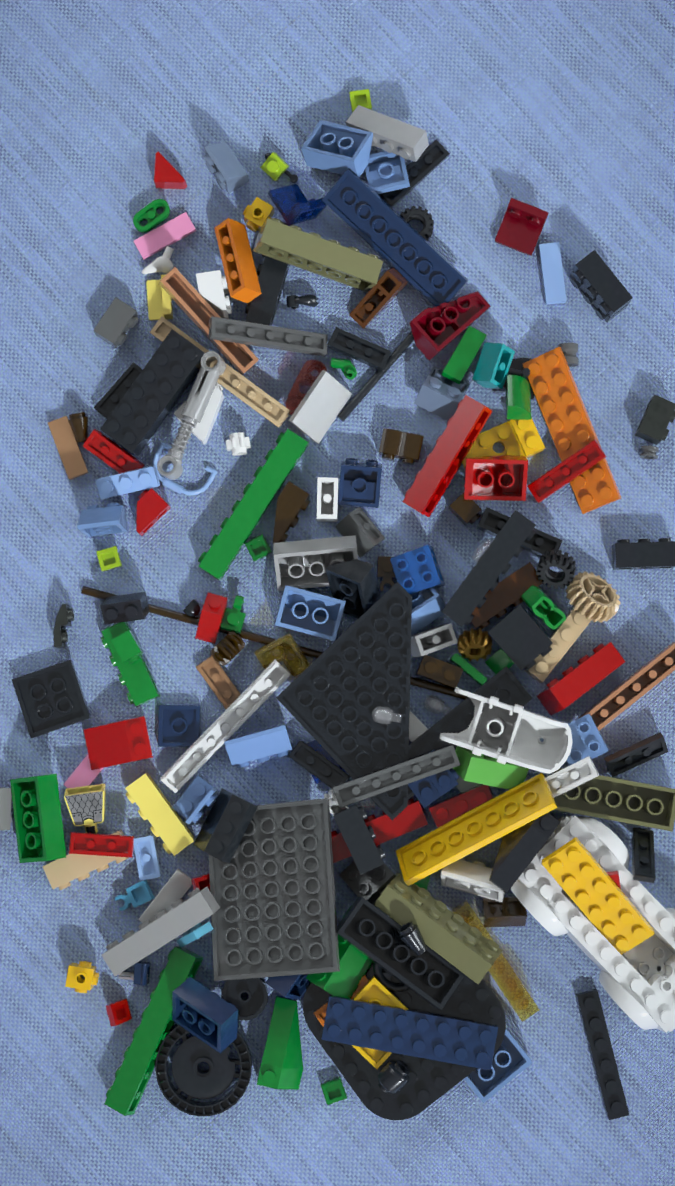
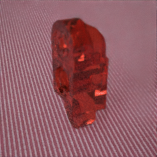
[285,359,327,416]

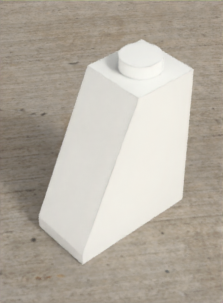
[174,382,224,445]

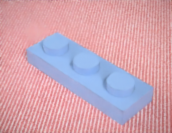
[95,465,160,499]

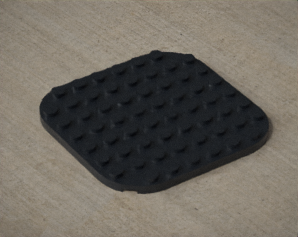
[303,917,506,1120]

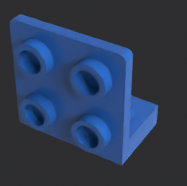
[390,545,445,595]

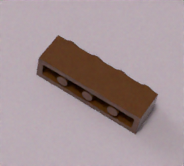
[470,562,542,630]

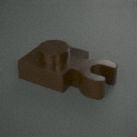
[377,556,396,592]

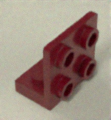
[495,198,549,256]

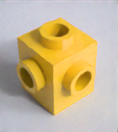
[243,197,275,232]
[65,961,99,993]

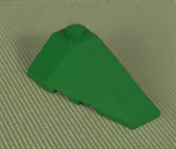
[257,996,303,1090]

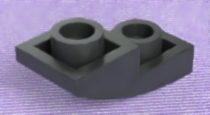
[53,604,74,648]

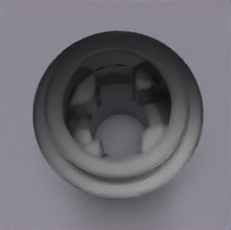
[398,922,427,955]

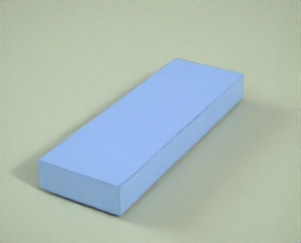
[538,242,567,305]

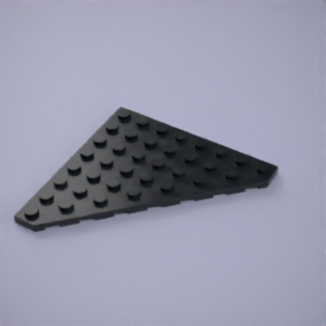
[276,582,412,820]

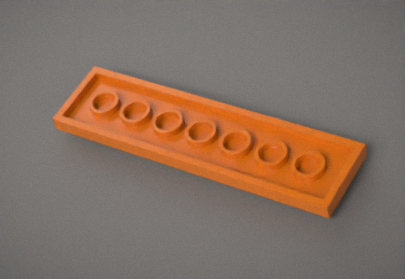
[523,347,621,514]

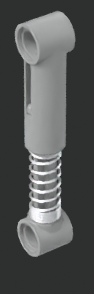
[157,351,226,480]

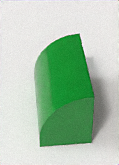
[506,375,531,420]

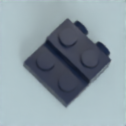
[338,458,382,508]
[408,749,459,808]

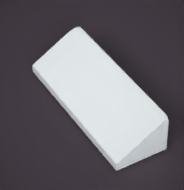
[138,868,192,923]

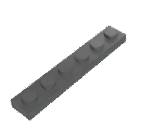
[209,316,327,356]
[333,745,460,808]

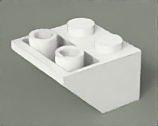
[196,270,232,319]

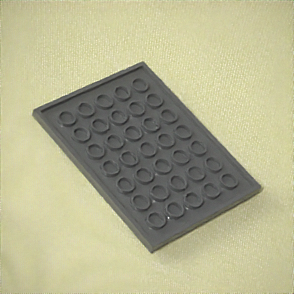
[207,798,340,981]

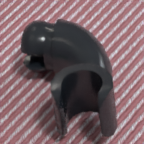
[286,295,318,309]

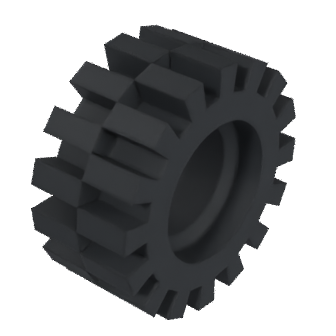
[400,206,434,241]
[536,550,576,589]

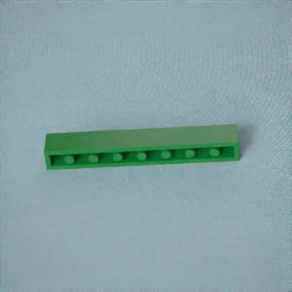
[198,429,308,581]
[104,947,203,1116]

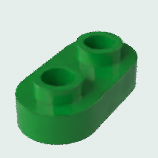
[133,199,170,233]

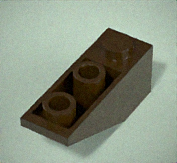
[273,481,311,543]

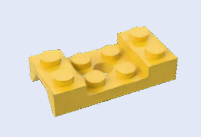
[462,417,545,469]

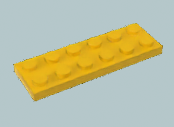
[542,837,655,955]

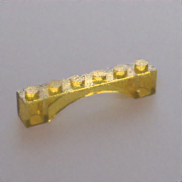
[451,900,540,1022]

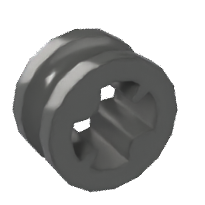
[639,446,659,460]

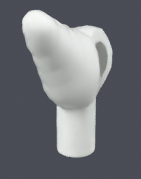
[142,246,174,274]

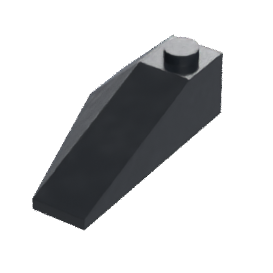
[489,813,560,893]

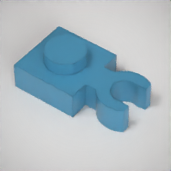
[115,880,154,911]

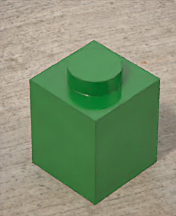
[111,630,143,664]

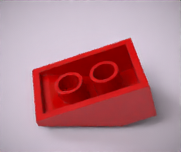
[464,455,528,501]
[84,716,153,770]

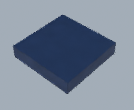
[158,705,201,747]

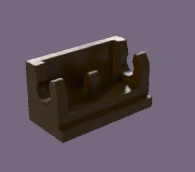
[482,897,527,928]

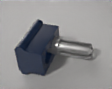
[118,961,151,985]

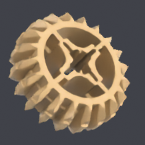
[566,571,621,623]

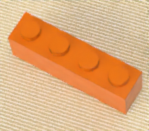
[214,218,262,303]

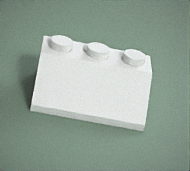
[441,858,505,902]

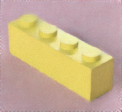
[125,773,196,856]

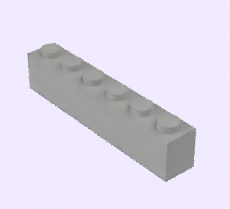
[102,887,220,976]

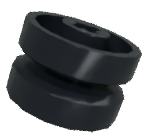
[221,978,269,1020]

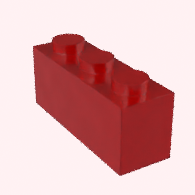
[429,784,494,828]

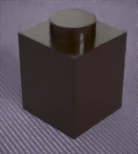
[448,492,481,526]

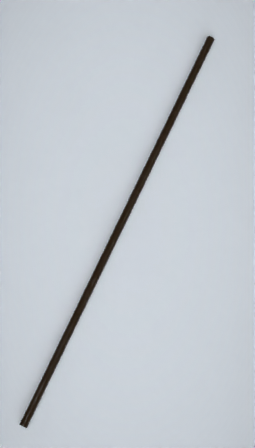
[81,586,467,700]

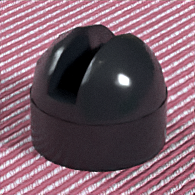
[183,599,200,617]

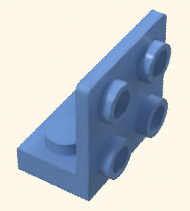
[567,714,608,766]
[172,775,218,825]

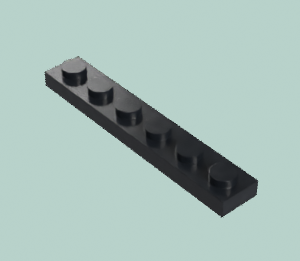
[576,989,629,1120]

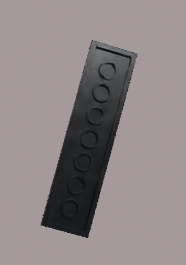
[408,666,533,800]

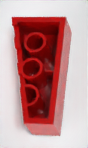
[536,642,626,716]

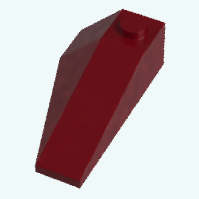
[410,291,491,361]

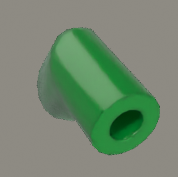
[331,358,357,380]

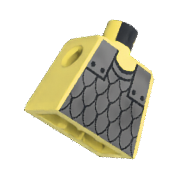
[64,783,106,833]

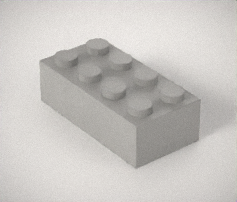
[273,535,358,591]

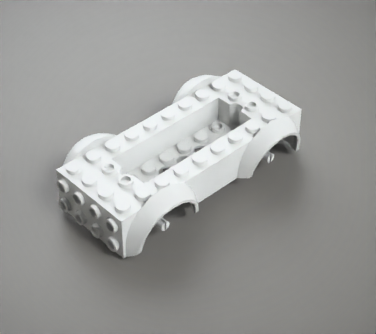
[511,816,675,1033]

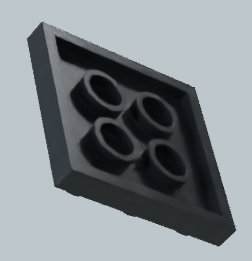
[12,659,91,738]

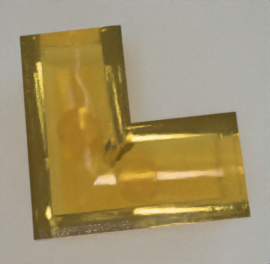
[254,632,311,677]

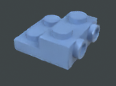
[365,151,410,194]

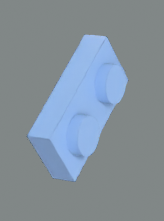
[134,835,161,881]

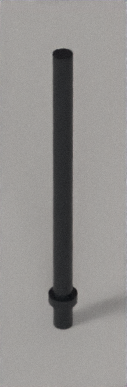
[337,331,414,422]

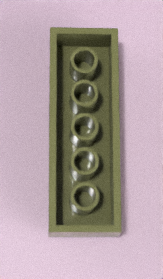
[253,218,383,292]
[551,768,675,832]
[374,873,503,984]

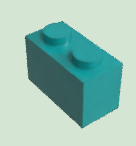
[472,342,515,389]

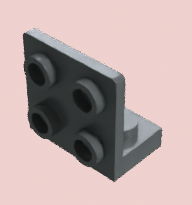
[340,861,396,907]

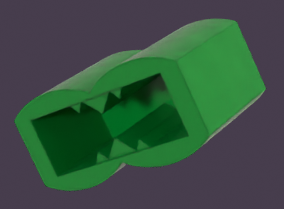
[522,585,566,630]

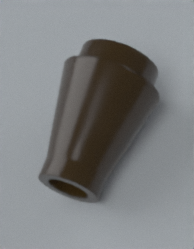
[68,412,88,443]

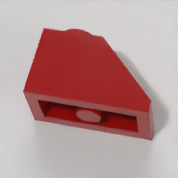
[136,488,171,536]
[195,592,228,644]

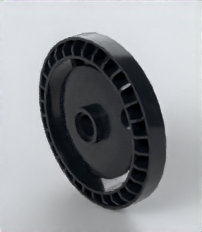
[155,1024,252,1116]

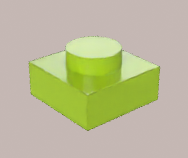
[349,89,372,113]
[260,152,289,181]
[96,546,122,572]

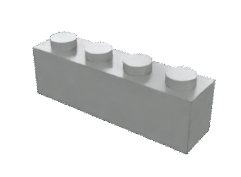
[346,105,429,162]

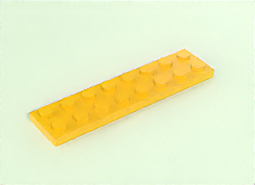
[396,773,557,886]

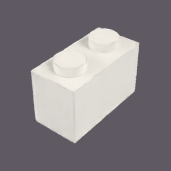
[317,477,338,522]

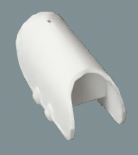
[440,687,573,773]

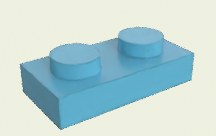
[176,922,213,948]

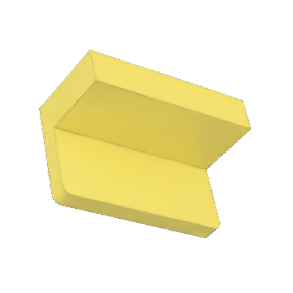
[146,274,173,321]

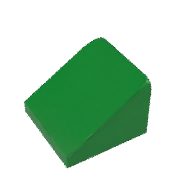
[485,648,514,674]

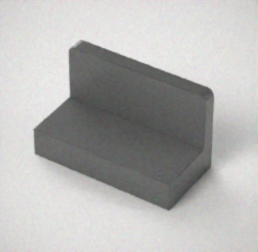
[336,507,385,558]

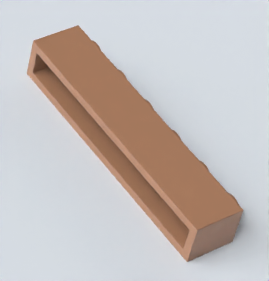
[159,267,259,375]

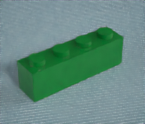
[100,622,160,707]

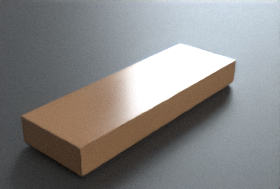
[48,416,89,480]
[196,655,241,709]

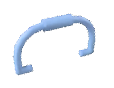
[152,442,217,495]

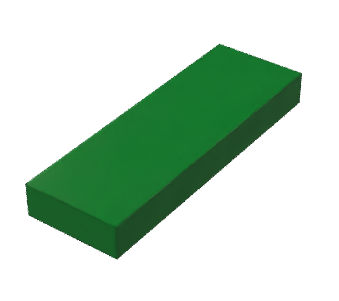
[442,326,487,384]

